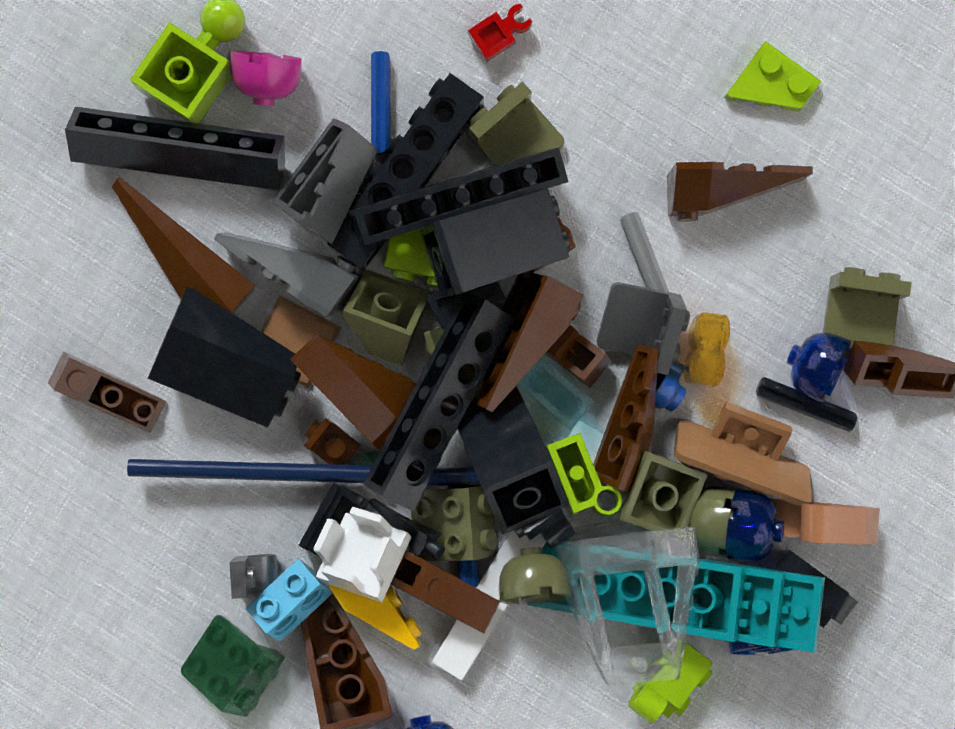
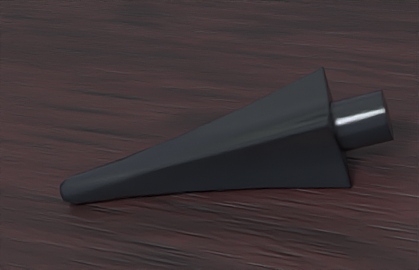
[369,498,445,559]

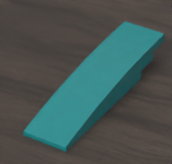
[527,539,825,653]

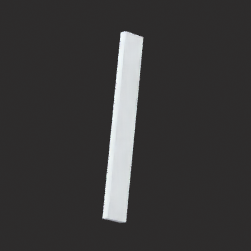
[432,420,603,681]

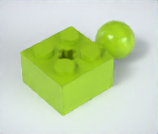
[130,0,245,124]

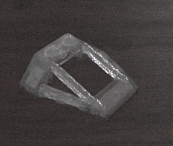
[556,527,700,685]

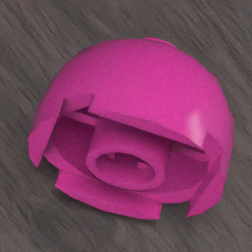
[230,51,302,106]

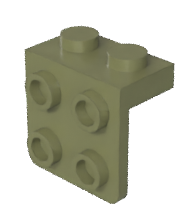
[469,81,564,165]
[822,267,912,349]
[411,486,497,561]

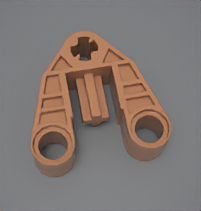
[764,499,880,545]

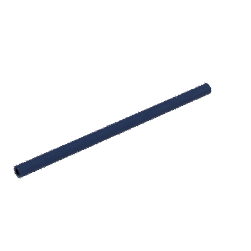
[127,459,481,486]

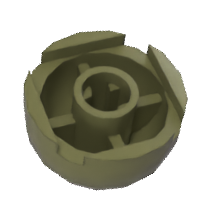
[687,487,739,558]
[498,547,571,604]

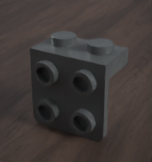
[596,282,690,375]

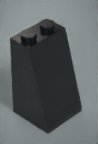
[420,189,570,298]
[147,286,301,428]
[457,385,569,535]

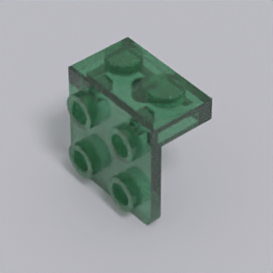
[181,615,285,717]

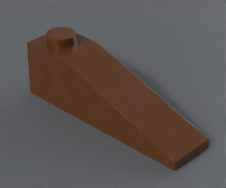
[667,162,813,222]
[473,271,583,412]
[593,344,659,492]
[300,586,393,729]

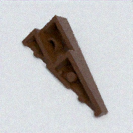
[112,177,255,314]

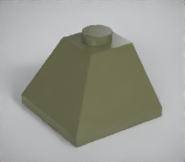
[342,269,431,366]
[619,451,708,541]

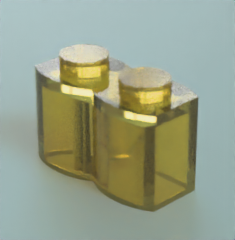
[684,312,730,387]

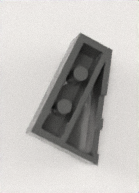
[272,118,378,244]

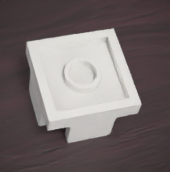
[314,507,411,603]

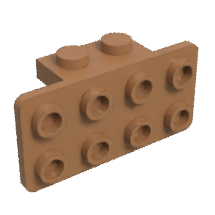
[674,402,812,507]

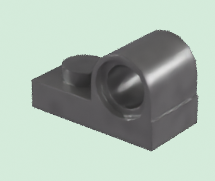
[229,554,278,599]

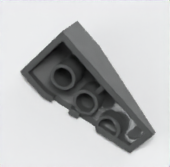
[214,232,361,317]

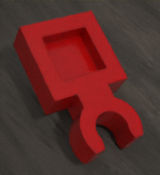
[468,3,533,62]

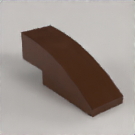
[545,325,612,388]
[843,340,955,399]

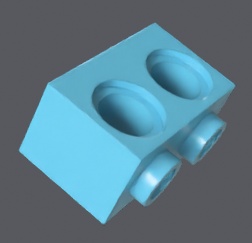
[245,558,333,642]

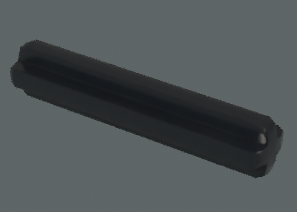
[756,377,858,432]

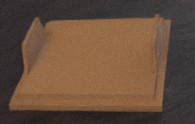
[261,296,341,389]

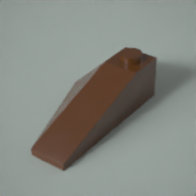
[291,334,416,451]

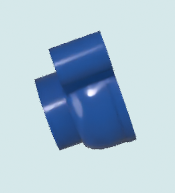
[655,361,686,412]

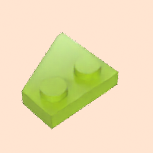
[724,41,821,112]

